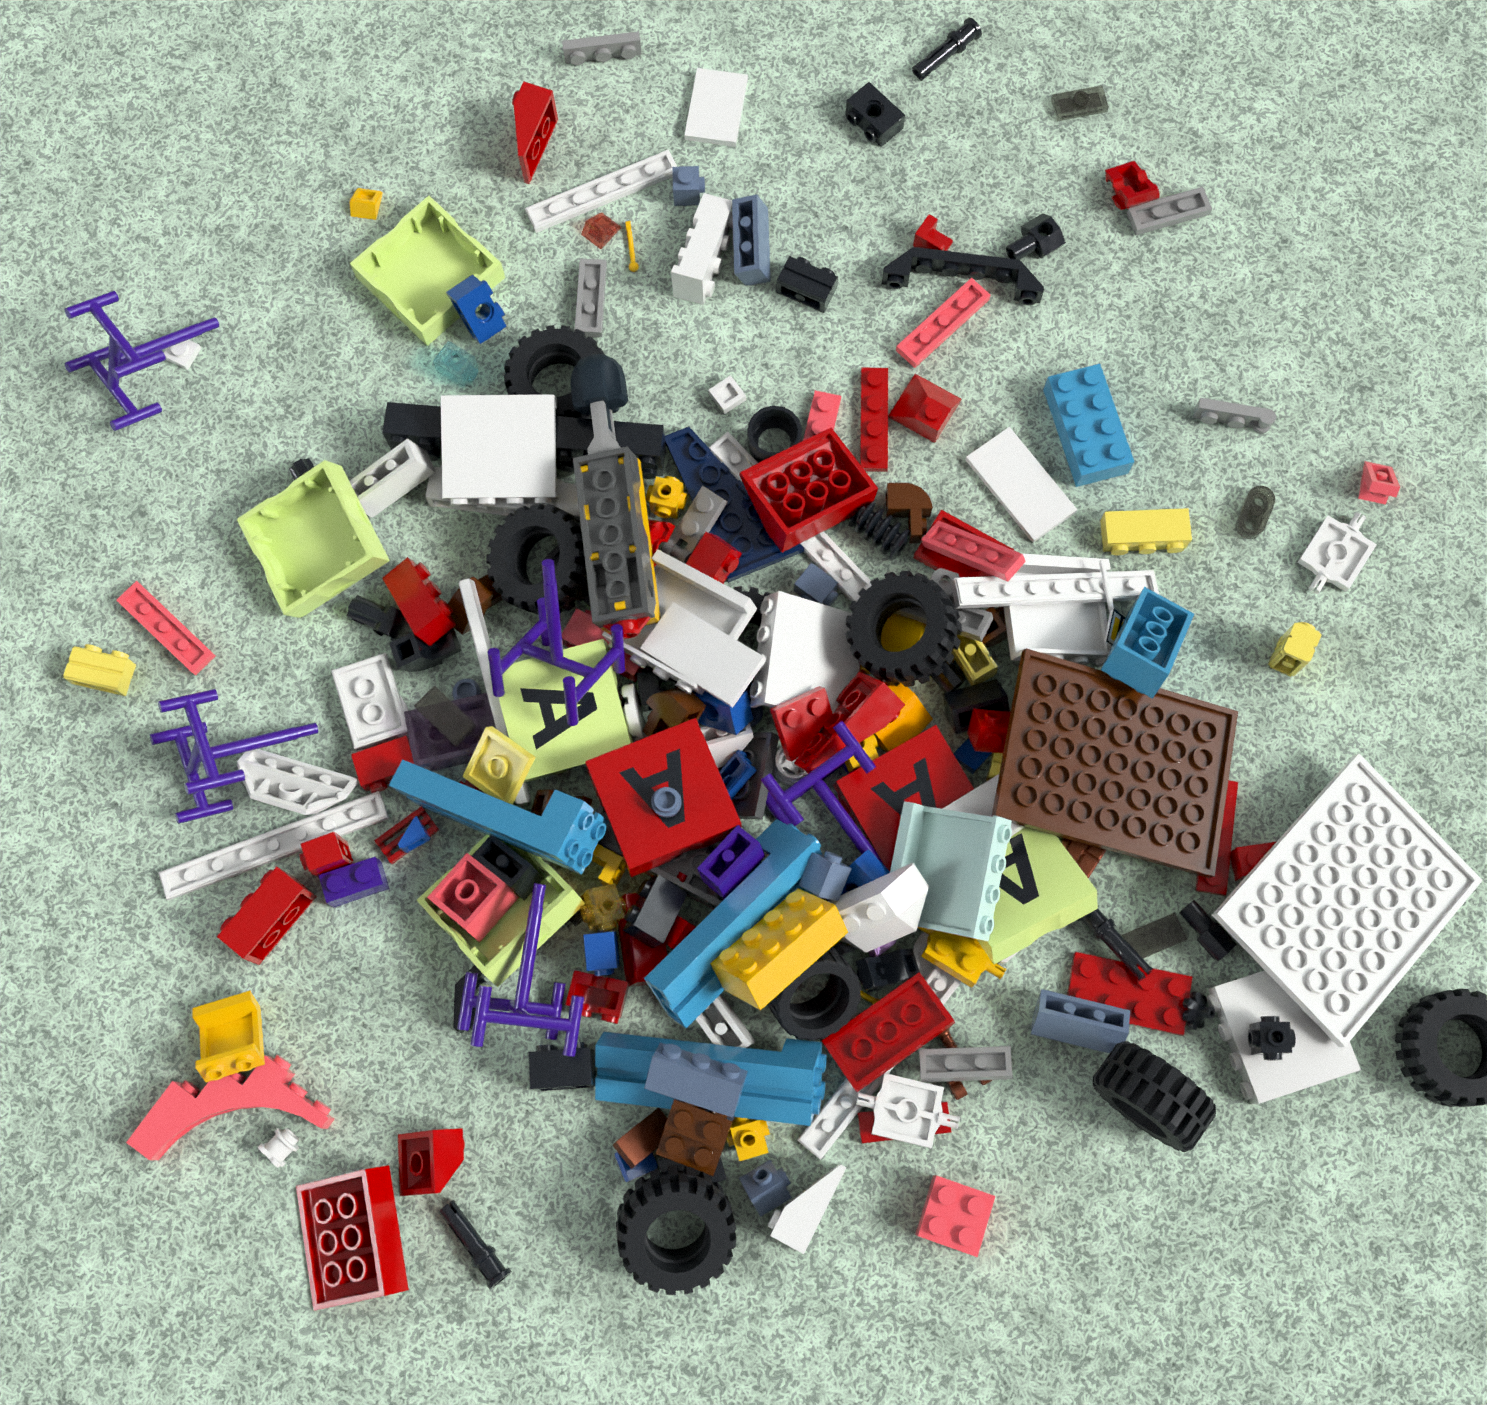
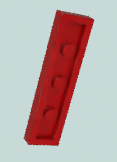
[860,367,888,472]
[1195,780,1238,896]

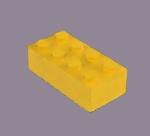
[710,888,848,1010]

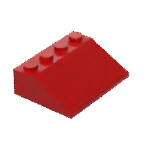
[739,427,878,553]
[296,1165,409,1311]

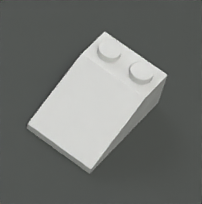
[767,1164,846,1254]

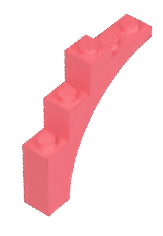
[126,1055,335,1160]

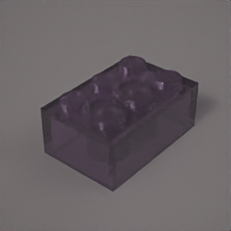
[404,693,496,771]

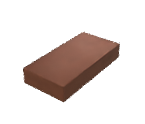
[613,1108,667,1169]

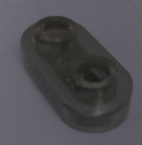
[1235,486,1275,539]

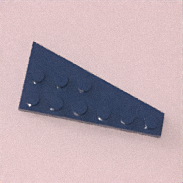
[665,426,804,583]

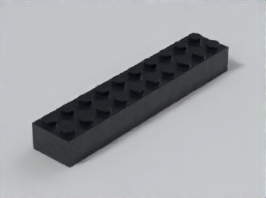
[382,402,666,479]

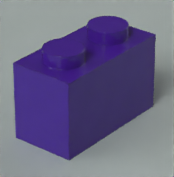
[697,825,765,899]
[318,857,390,907]

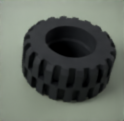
[504,325,605,419]
[486,503,588,615]
[845,571,962,687]
[1395,989,1487,1107]
[1093,1041,1216,1152]
[616,1166,737,1295]

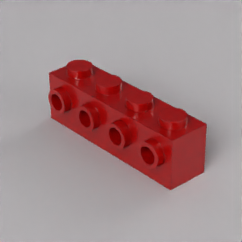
[967,709,1011,753]

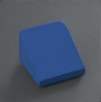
[953,737,992,775]
[398,816,431,853]
[614,1152,658,1182]

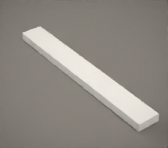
[709,432,872,602]
[950,570,1159,609]
[459,579,531,805]
[158,791,389,900]
[797,966,961,1160]

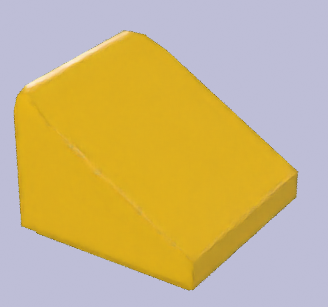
[349,188,383,220]

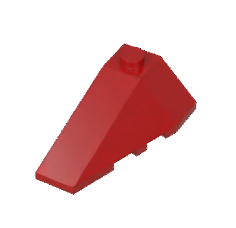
[794,672,905,773]

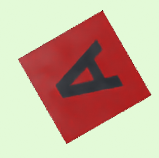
[585,718,742,877]
[833,725,974,871]

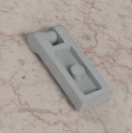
[1193,398,1276,434]
[662,486,728,564]

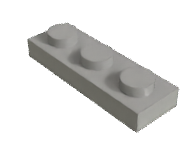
[562,31,642,65]
[1127,187,1212,236]
[575,259,607,337]
[919,1046,1013,1082]

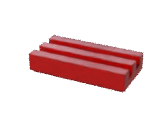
[374,806,439,864]

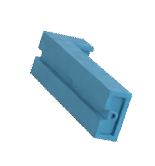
[389,759,609,875]
[644,819,823,1028]
[595,1032,827,1126]

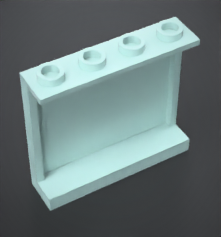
[890,801,1012,941]

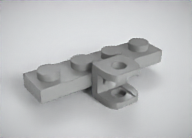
[894,568,993,642]

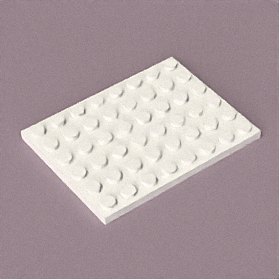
[1212,754,1482,1047]

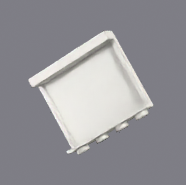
[441,394,558,505]
[602,549,757,695]
[1004,554,1111,667]
[750,591,860,713]
[1207,970,1361,1104]

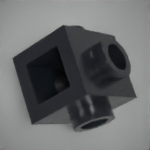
[1248,1016,1296,1061]

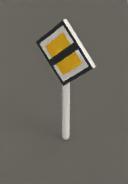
[1099,560,1125,647]

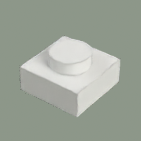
[164,340,201,370]
[708,375,746,414]

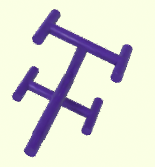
[64,291,220,431]
[487,559,625,726]
[150,689,318,824]
[761,721,887,868]
[457,883,584,1057]

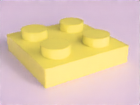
[462,726,536,805]

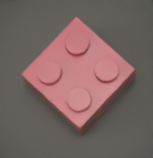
[427,853,519,943]
[915,1175,995,1257]

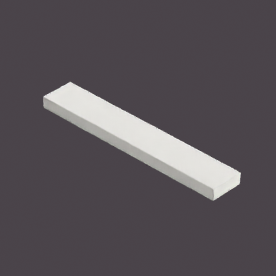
[525,149,677,233]

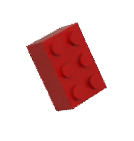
[217,866,317,965]

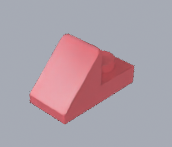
[1358,461,1400,505]

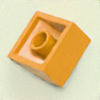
[874,682,933,753]

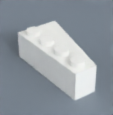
[671,193,733,305]

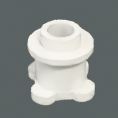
[258,1128,299,1168]

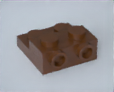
[656,1099,735,1176]

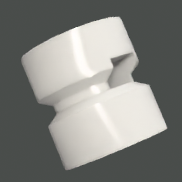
[773,746,808,786]

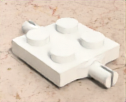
[1297,512,1377,594]
[856,1073,960,1149]

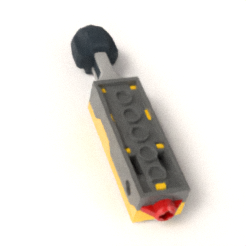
[570,354,661,639]

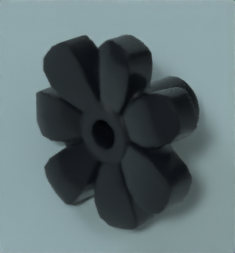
[1183,991,1215,1030]

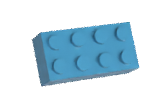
[1043,364,1134,487]
[1101,586,1194,699]

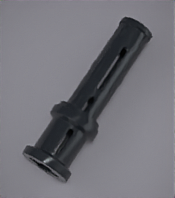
[912,17,982,81]
[1077,909,1153,982]
[438,1200,512,1290]

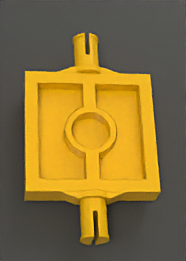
[917,927,1006,988]

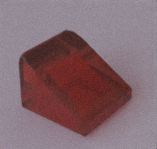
[581,212,621,249]

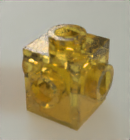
[580,883,626,932]

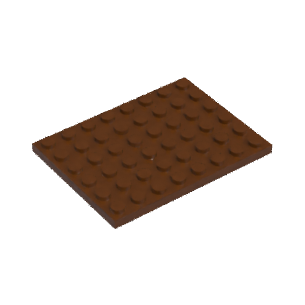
[991,648,1238,878]

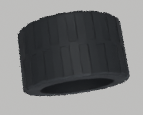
[767,946,861,1041]

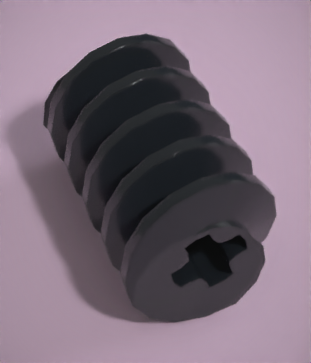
[849,501,910,561]

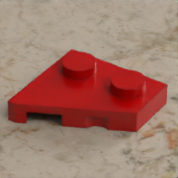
[770,686,833,762]

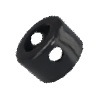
[747,405,802,463]

